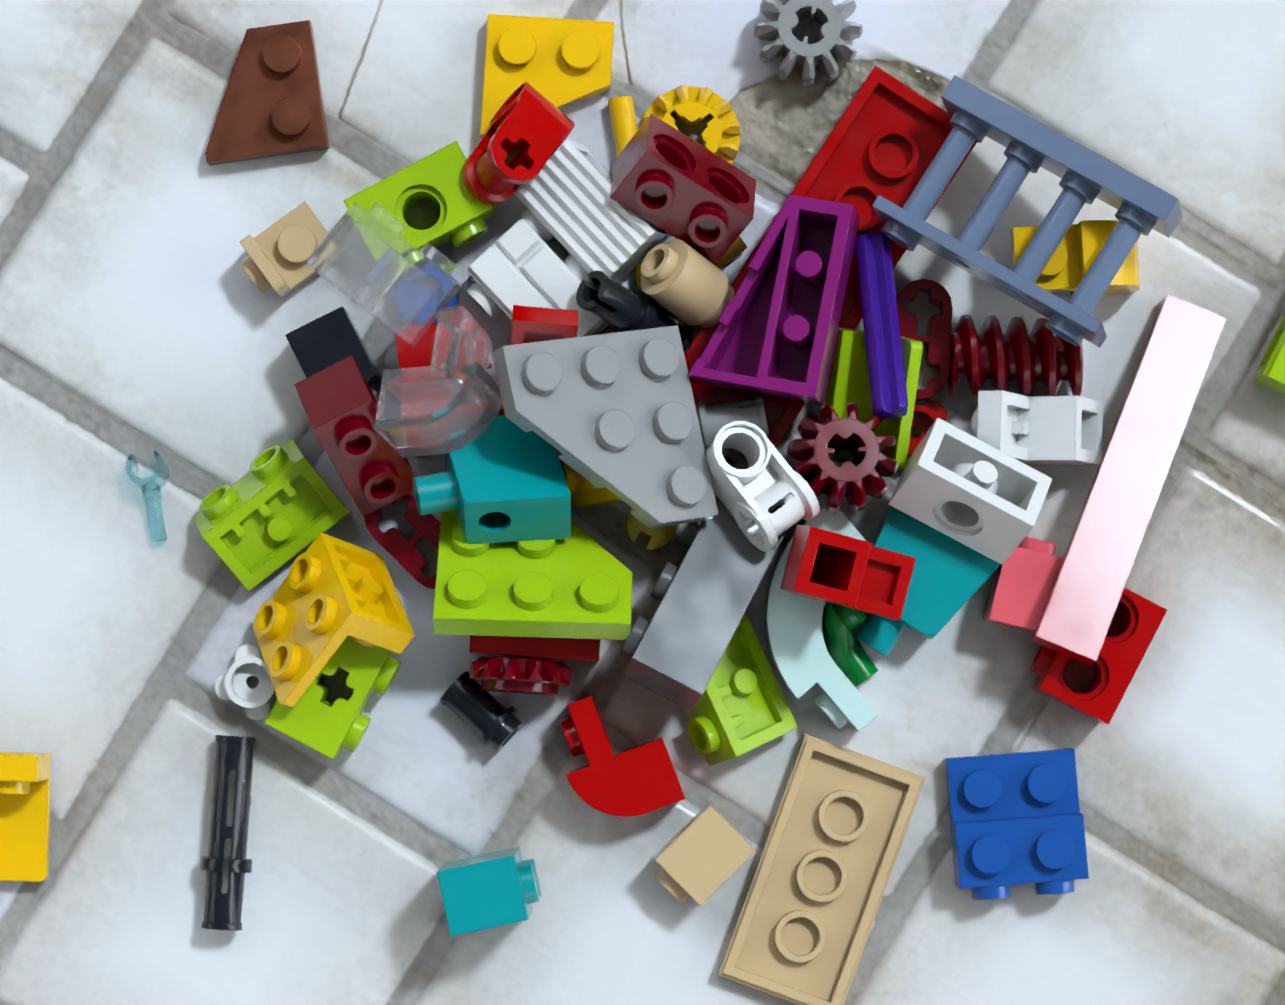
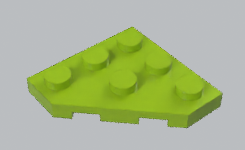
[433,470,633,640]

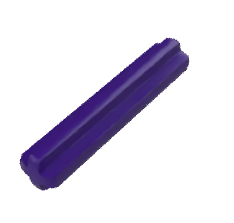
[855,233,908,419]

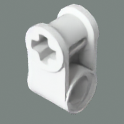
[705,421,820,552]

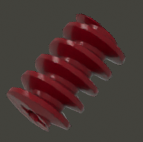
[948,315,1084,397]

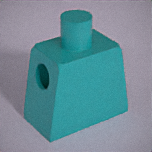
[412,415,571,544]
[855,505,1000,657]

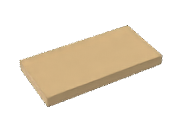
[718,733,926,1005]

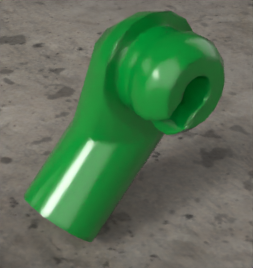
[822,603,879,687]

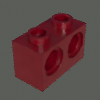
[610,114,756,263]
[294,355,415,517]

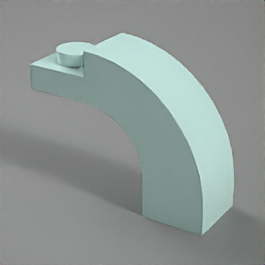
[765,505,879,732]

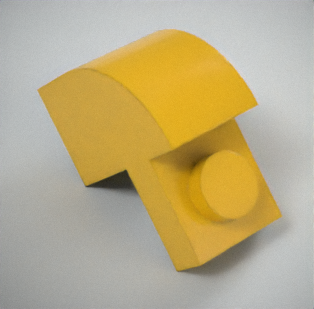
[1010,220,1140,296]

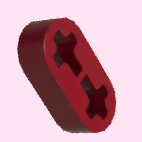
[896,279,953,402]
[364,494,441,589]

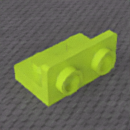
[193,439,349,591]
[682,611,798,766]

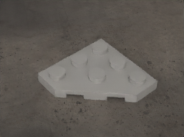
[492,325,719,529]

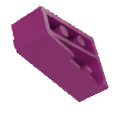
[688,194,860,406]

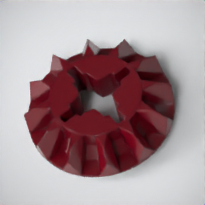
[469,657,572,695]

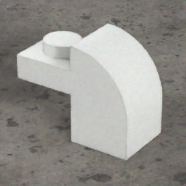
[971,390,1103,466]

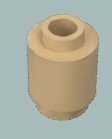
[640,239,735,328]

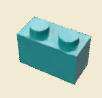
[437,847,542,937]

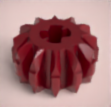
[787,402,898,513]

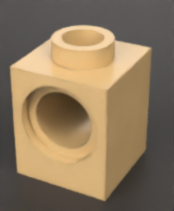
[655,803,756,906]

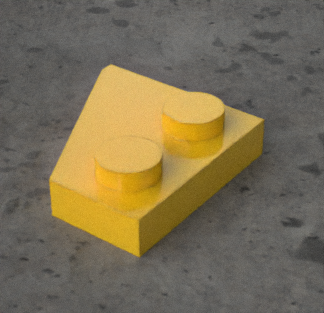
[480,14,615,138]

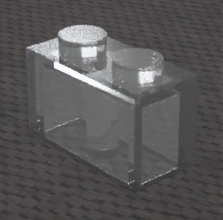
[306,201,461,348]

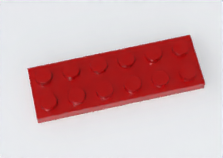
[684,65,977,448]

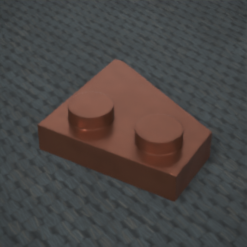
[205,20,330,166]

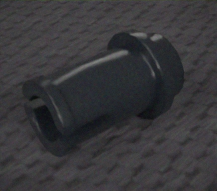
[440,671,523,751]

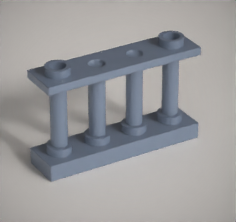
[872,75,1182,348]

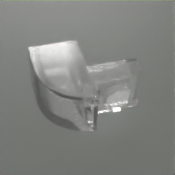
[374,306,502,457]

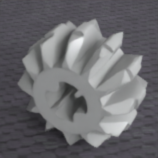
[754,0,863,86]

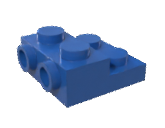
[945,748,1089,900]

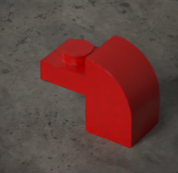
[780,525,916,621]
[560,695,685,817]

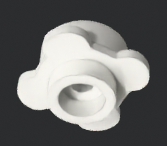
[215,644,276,720]

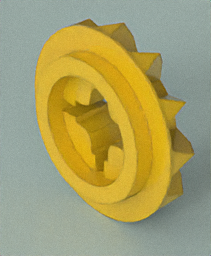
[640,85,740,164]

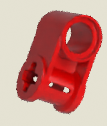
[462,81,575,205]

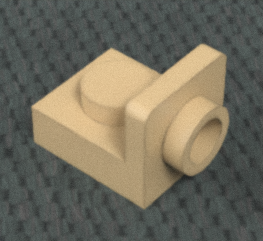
[239,201,344,299]

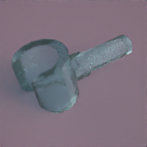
[125,450,169,542]

